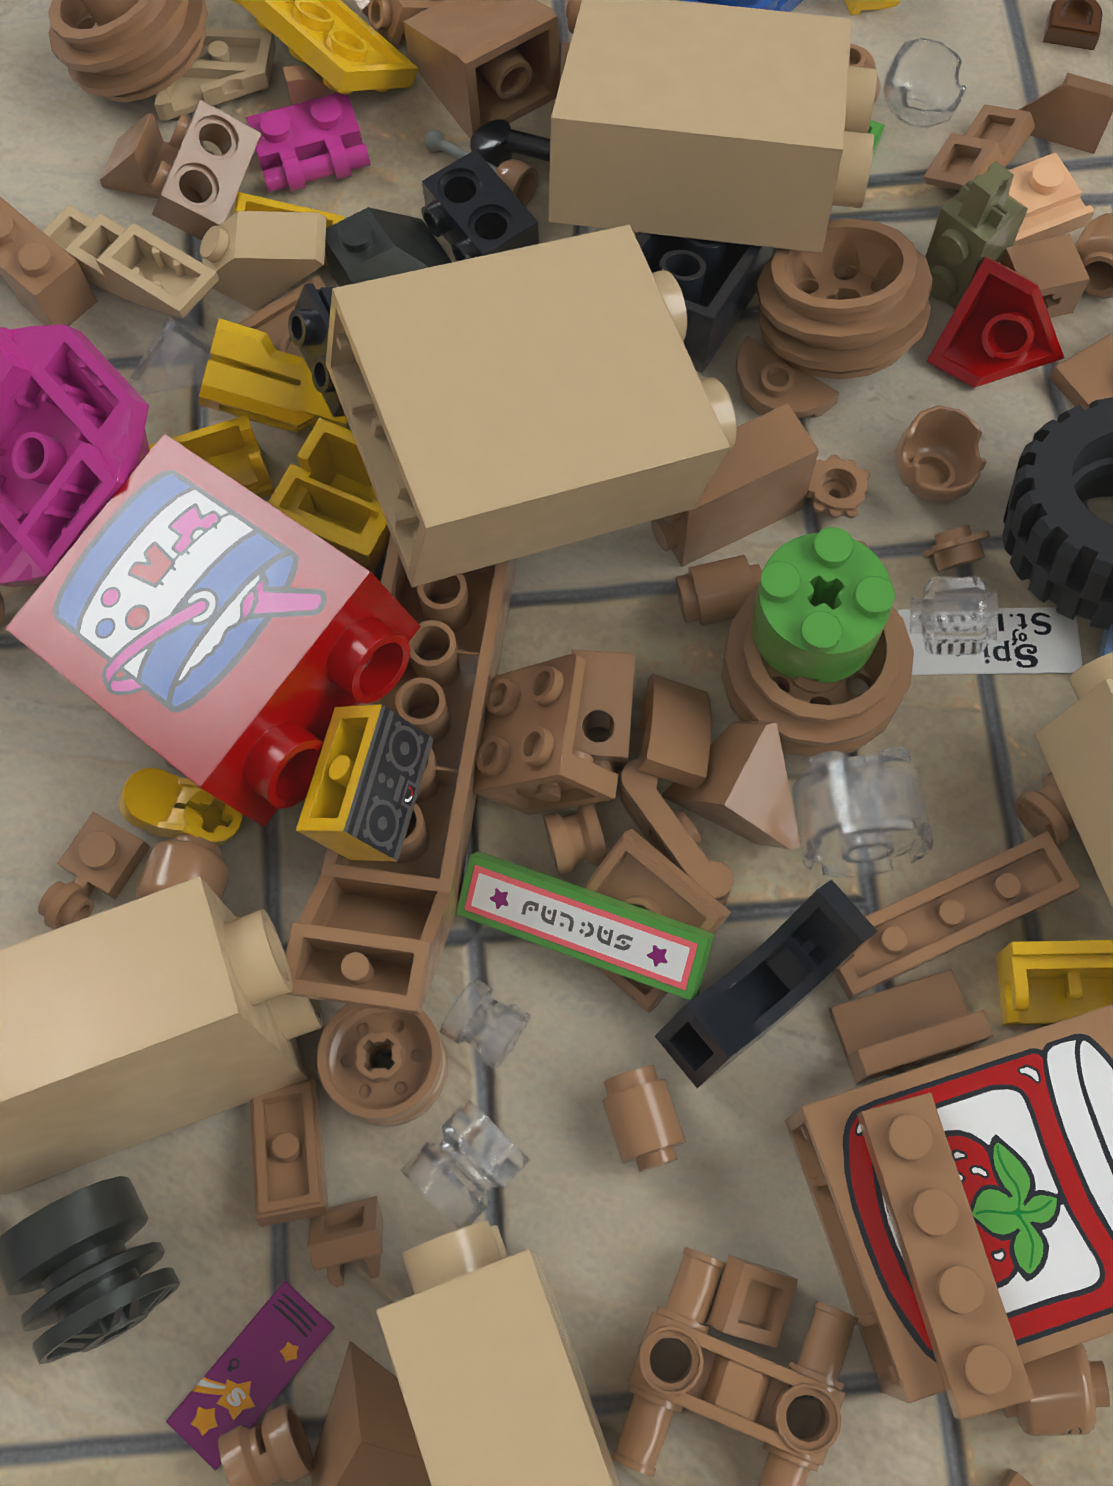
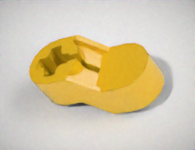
[118,767,242,847]

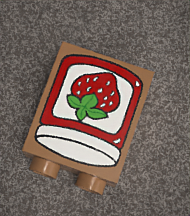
[785,1004,1113,1404]

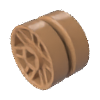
[317,1004,448,1127]

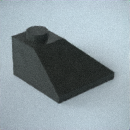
[325,207,452,287]

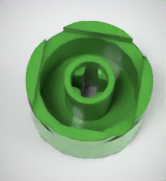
[752,527,895,683]

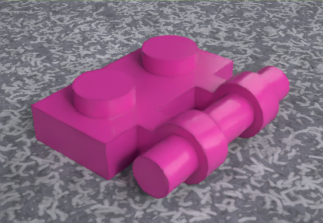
[246,93,371,192]

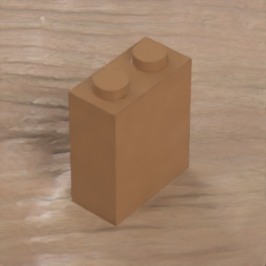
[651,403,819,567]

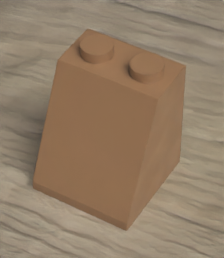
[403,0,560,139]

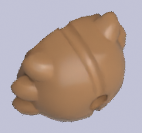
[806,454,870,519]

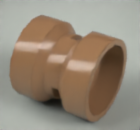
[218,1402,314,1486]

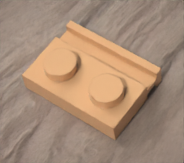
[1008,152,1095,246]

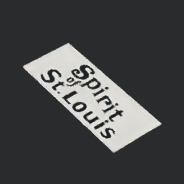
[898,607,1083,675]

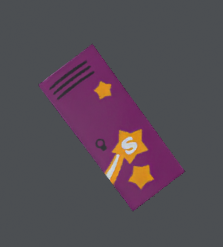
[166,1281,334,1471]

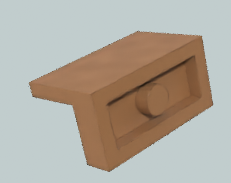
[828,969,994,1084]

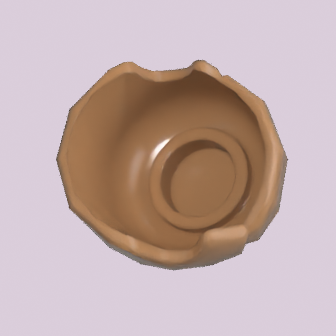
[895,405,986,502]

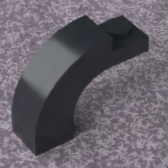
[654,879,878,1089]

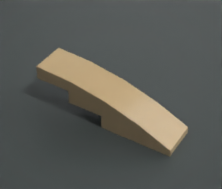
[42,205,219,318]

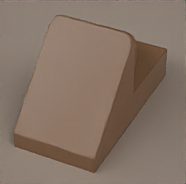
[100,113,214,203]

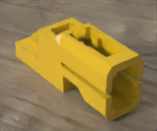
[199,318,348,433]

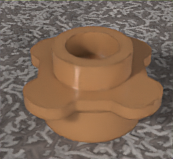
[922,525,990,572]

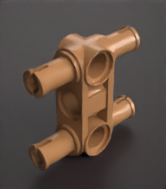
[611,1247,859,1486]

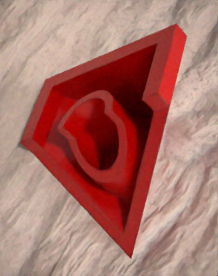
[927,257,1065,388]

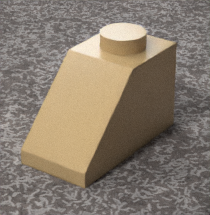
[200,211,326,311]

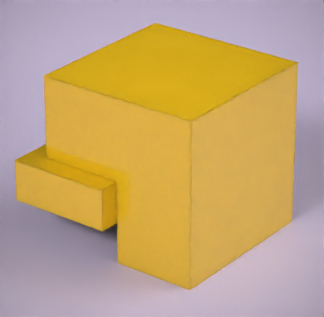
[268,418,391,573]

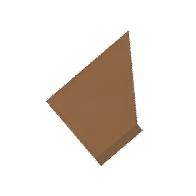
[1018,73,1113,154]
[661,720,801,850]
[311,1341,431,1486]

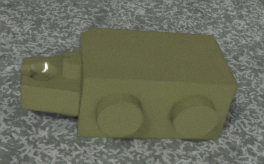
[925,161,1028,309]

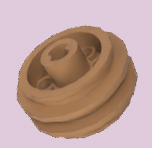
[48,0,208,103]
[757,218,933,380]
[721,590,914,759]

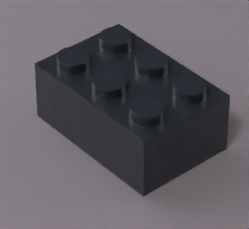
[636,232,773,373]

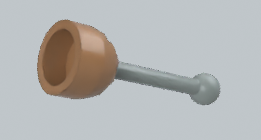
[424,130,539,206]

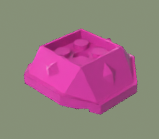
[0,324,150,588]

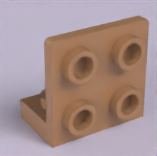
[473,653,618,815]

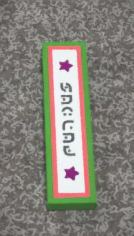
[456,851,715,1001]

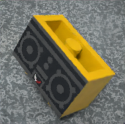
[296,704,434,861]

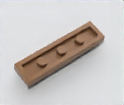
[835,831,1081,1000]
[857,1092,1035,1420]

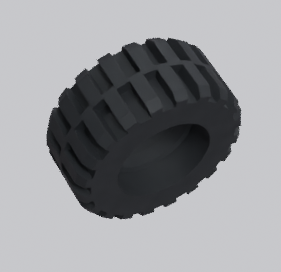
[1002,397,1113,630]

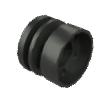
[0,1176,180,1365]

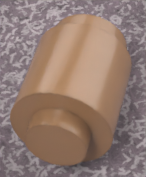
[675,555,762,625]
[602,1065,686,1172]

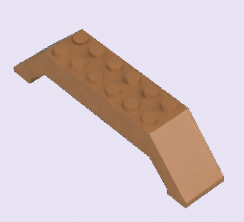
[285,535,517,1014]

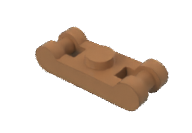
[620,759,734,906]

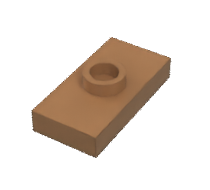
[250,1079,329,1227]

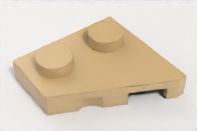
[154,27,276,120]

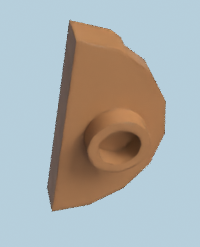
[736,335,840,418]

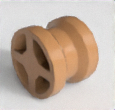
[1014,772,1075,847]
[543,803,607,876]

